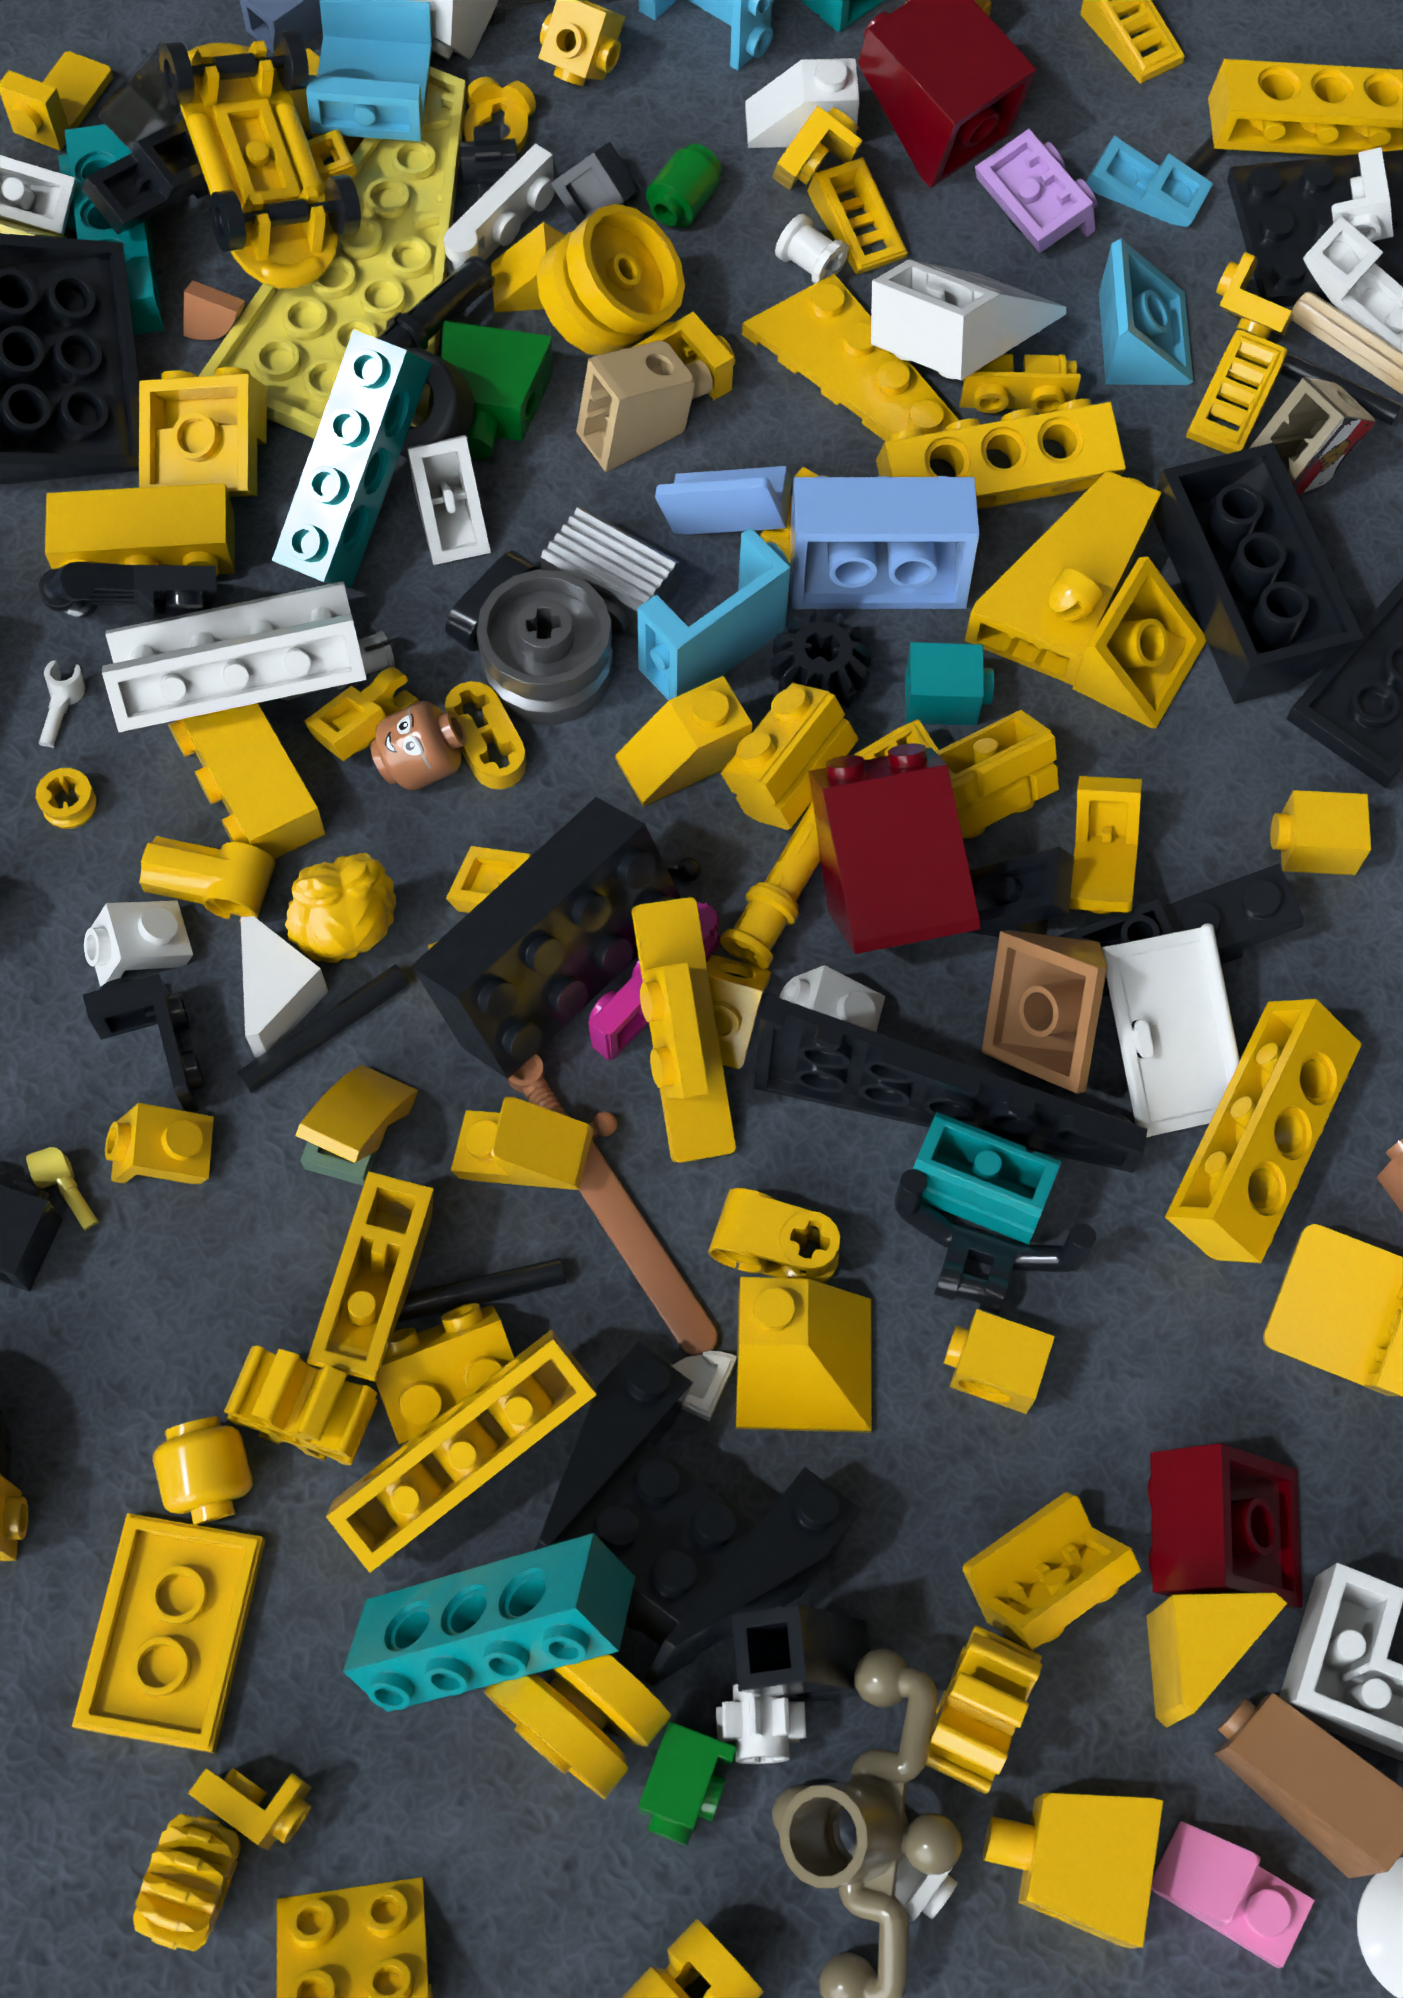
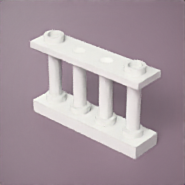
[102,581,367,732]

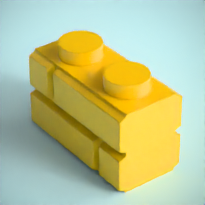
[720,683,859,830]
[936,710,1059,839]

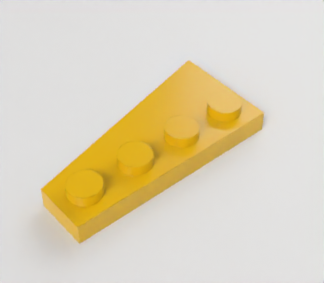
[742,274,959,441]

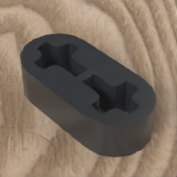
[445,550,539,651]

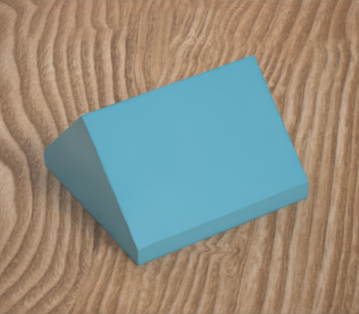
[1099,238,1193,385]

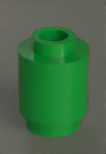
[646,143,722,228]

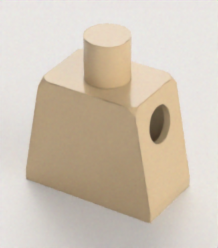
[576,340,713,472]

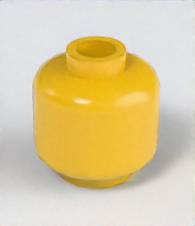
[153,1416,253,1525]

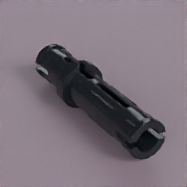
[377,256,495,350]

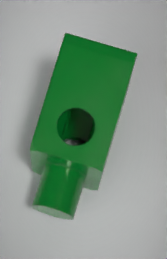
[442,321,554,460]

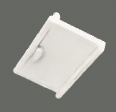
[1102,923,1240,1137]

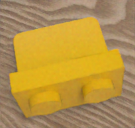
[1263,1224,1403,1397]

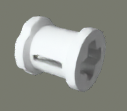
[775,214,849,284]

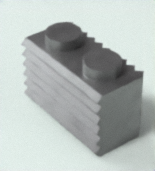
[540,507,679,638]

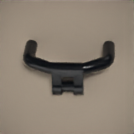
[894,1169,1096,1315]

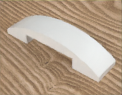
[1303,216,1403,352]

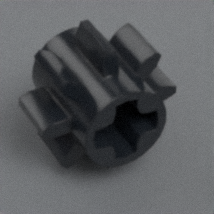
[460,125,518,198]

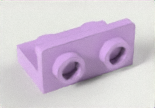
[975,129,1097,253]

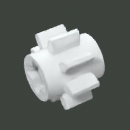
[716,1684,807,1764]

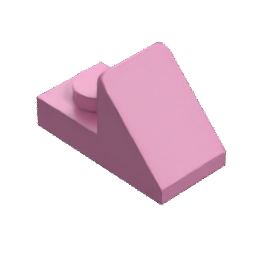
[1151,1821,1315,1968]

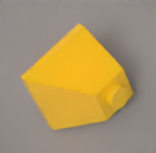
[736,1277,872,1433]

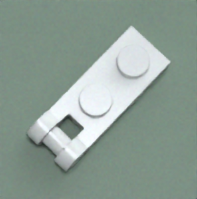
[444,144,555,276]

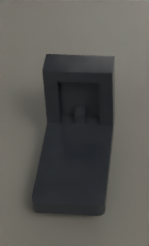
[83,974,205,1112]

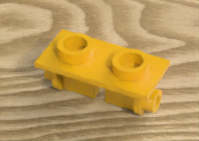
[960,354,1081,414]

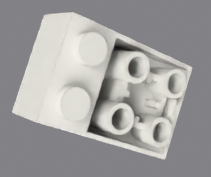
[871,259,1066,380]

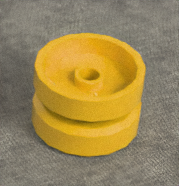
[537,204,685,356]
[484,1654,671,1800]

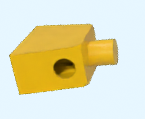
[983,1793,1163,1949]

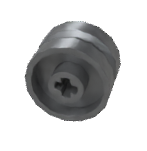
[477,569,613,726]

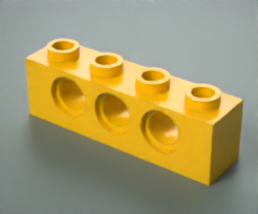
[1208,59,1403,156]
[876,399,1126,510]
[1165,999,1362,1263]
[326,1329,597,1573]

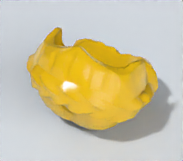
[285,853,397,963]

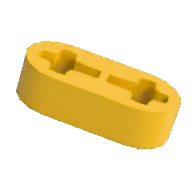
[445,681,527,789]

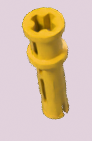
[720,801,821,969]

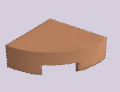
[184,280,245,340]

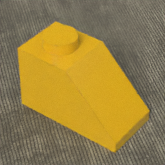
[615,676,752,807]

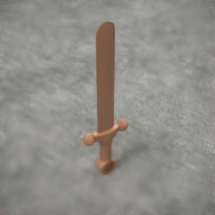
[507,1053,718,1356]

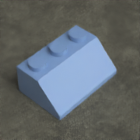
[790,476,979,609]

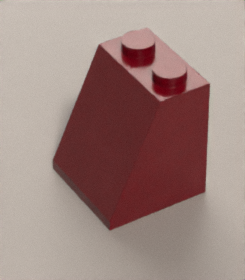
[858,0,1037,188]
[809,743,980,954]

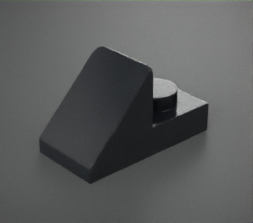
[967,846,1074,937]

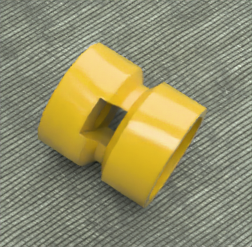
[621,1919,763,1998]

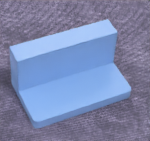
[655,466,792,535]

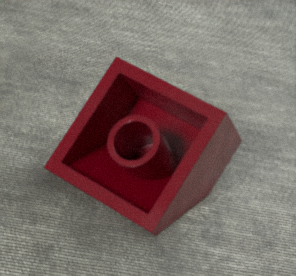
[1147,1443,1303,1608]

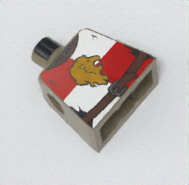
[1249,377,1375,496]

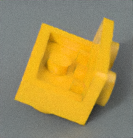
[375,1303,514,1444]
[963,1492,1141,1651]

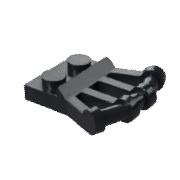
[39,562,217,619]

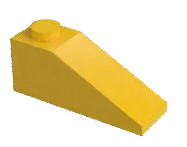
[307,1171,434,1382]

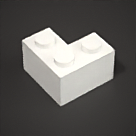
[1279,1563,1403,1761]

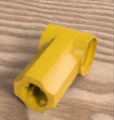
[139,836,276,922]

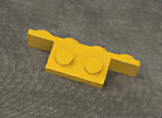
[632,897,736,1163]

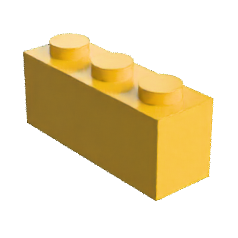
[45,483,235,577]
[168,703,325,859]

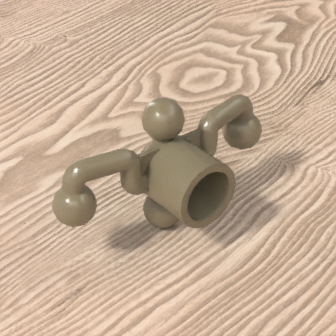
[772,1648,963,1998]

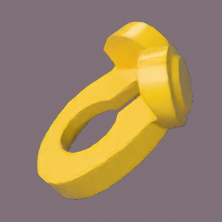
[463,77,536,154]

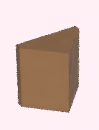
[981,930,1107,1094]

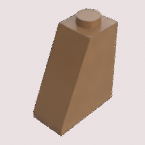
[1214,1693,1403,1879]

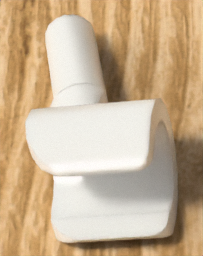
[39,660,85,748]

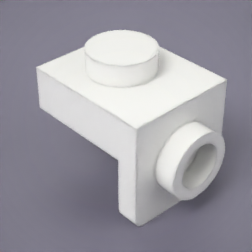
[84,901,193,986]
[779,965,885,1032]

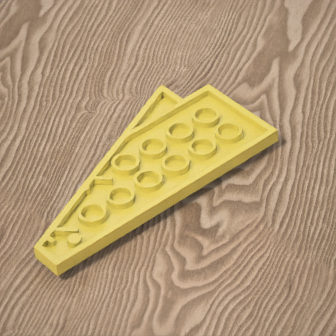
[198,66,466,439]

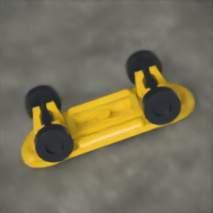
[159,30,361,289]

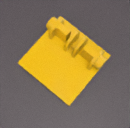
[277,1877,433,1998]

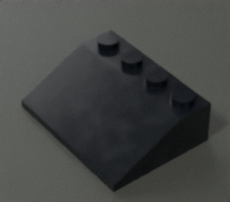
[0,233,139,484]

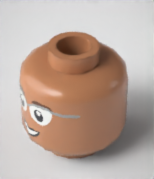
[371,701,467,791]

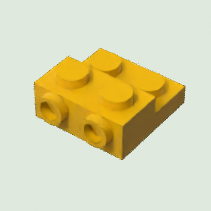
[139,367,267,497]

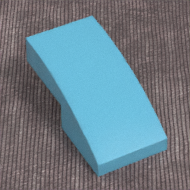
[1086,135,1213,228]

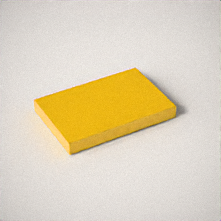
[72,1513,266,1754]

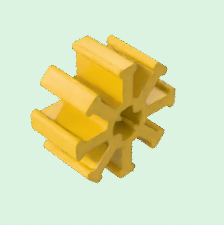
[224,1345,378,1465]
[925,1625,1042,1794]

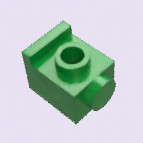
[638,1721,737,1846]

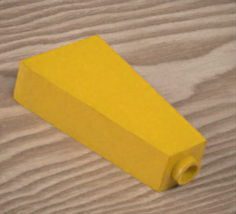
[965,471,1162,685]

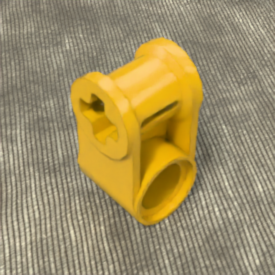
[708,1188,840,1284]

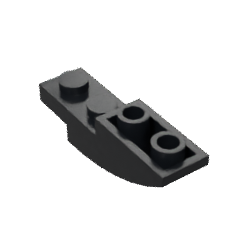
[82,119,210,235]
[1058,863,1304,997]

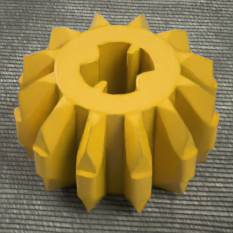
[133,1813,241,1952]

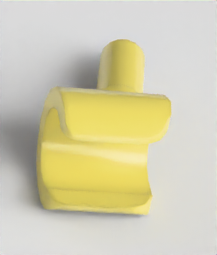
[26,1147,99,1231]

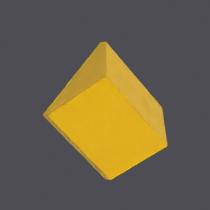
[1072,557,1206,728]
[1146,1593,1287,1728]

